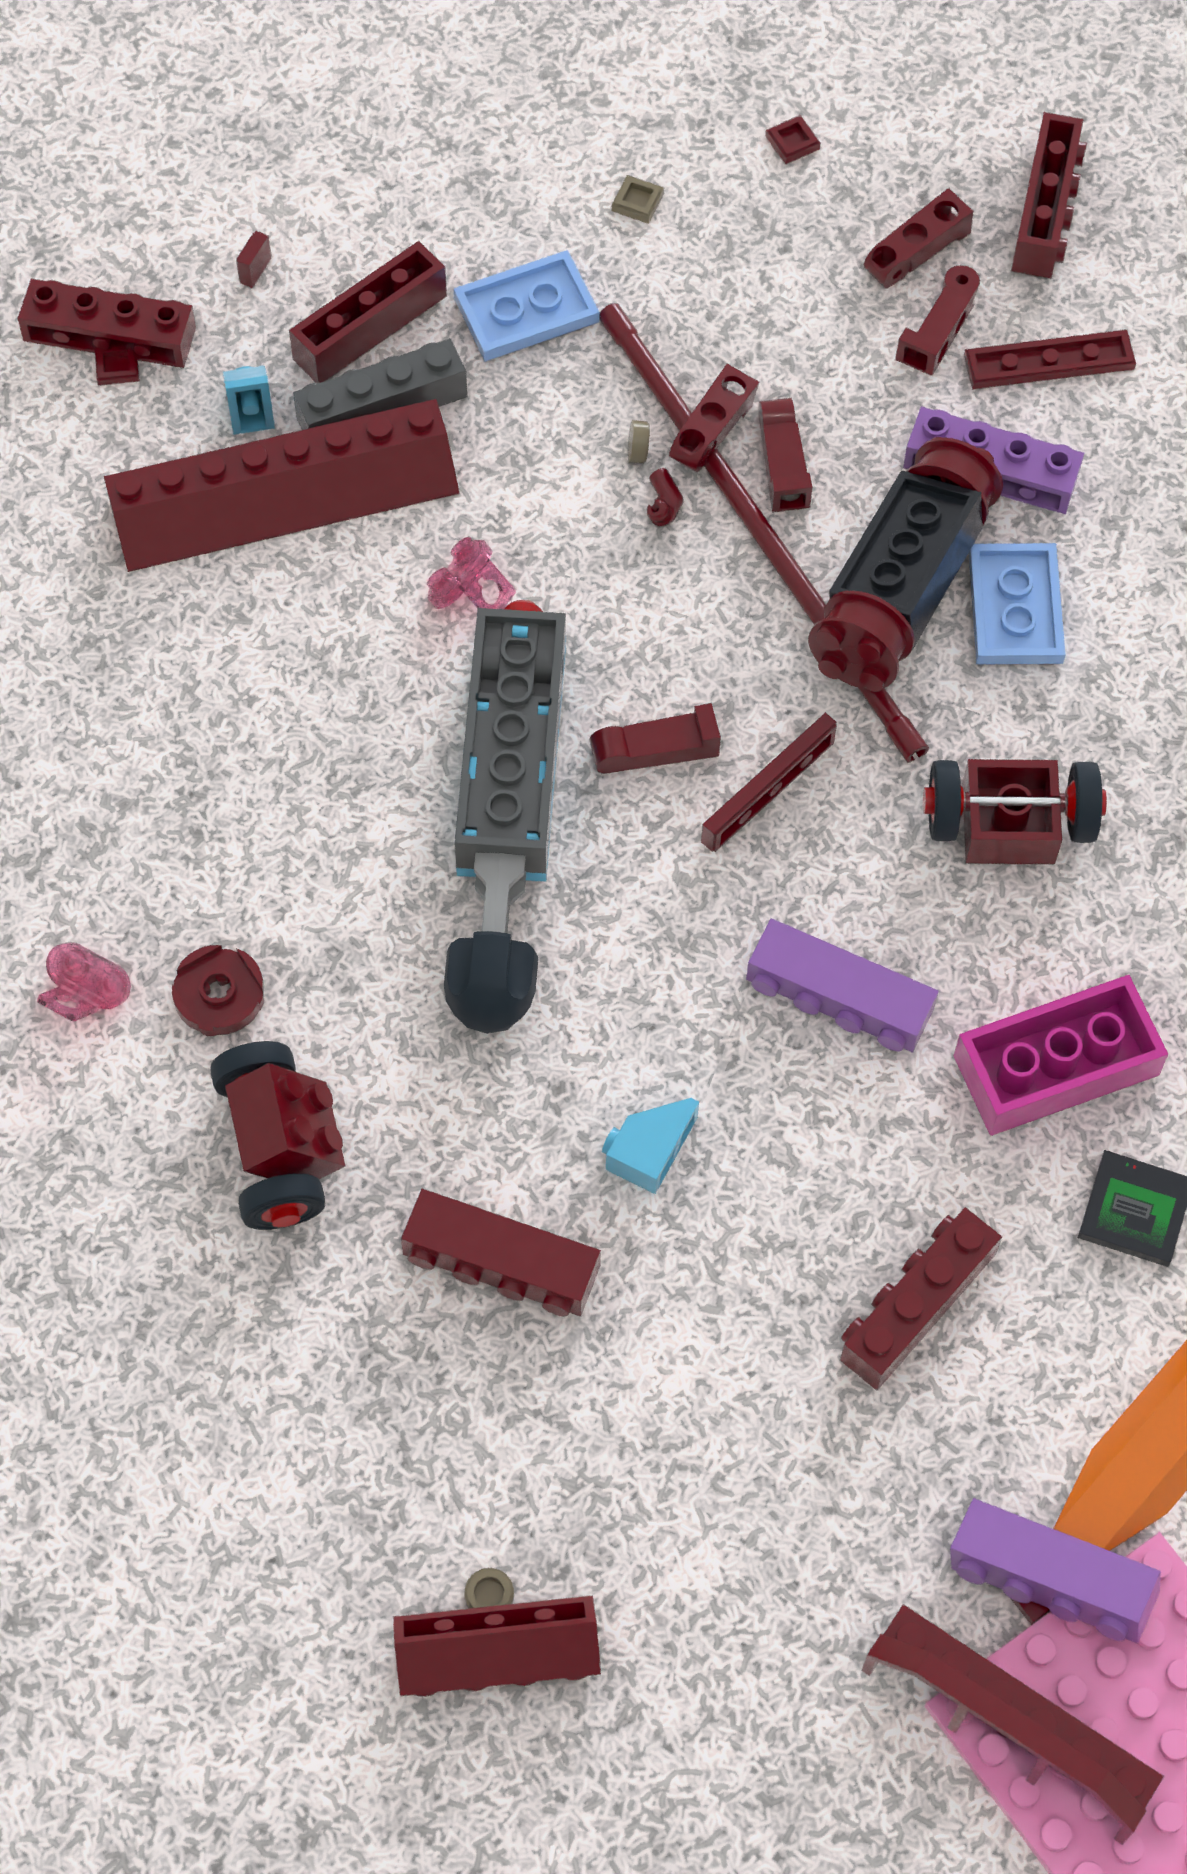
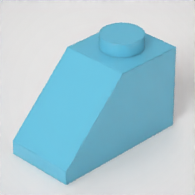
[223,365,275,435]
[602,1098,699,1194]

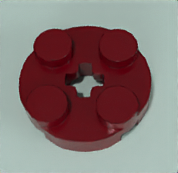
[172,945,264,1036]

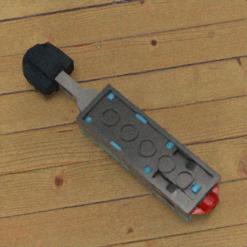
[444,600,566,1034]

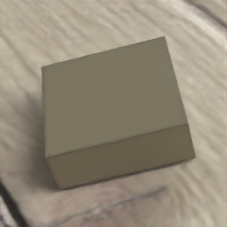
[611,175,664,224]

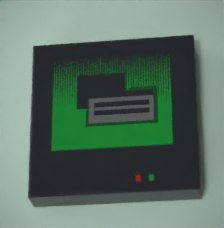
[1077,1150,1187,1267]

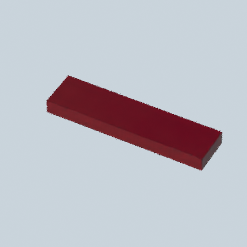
[964,329,1136,389]
[701,712,837,852]

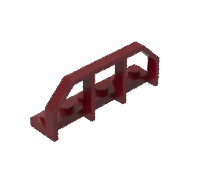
[861,1604,1164,1845]

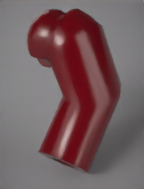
[647,468,684,526]

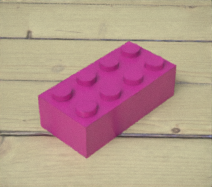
[953,975,1168,1136]

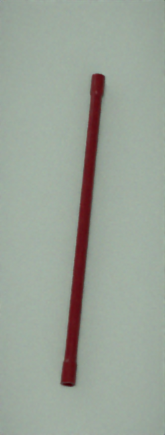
[599,303,929,763]

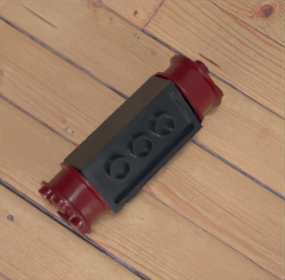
[808,437,1003,692]

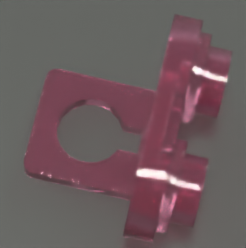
[427,537,516,609]
[37,942,131,1021]

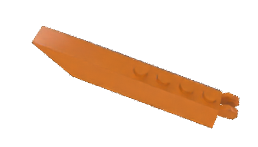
[1053,1340,1187,1551]

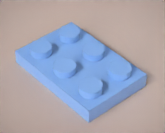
[453,250,600,362]
[969,543,1065,664]

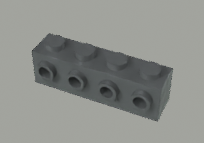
[293,338,468,430]

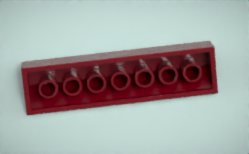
[104,399,460,572]

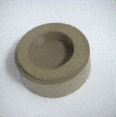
[628,420,650,464]
[464,1568,514,1609]

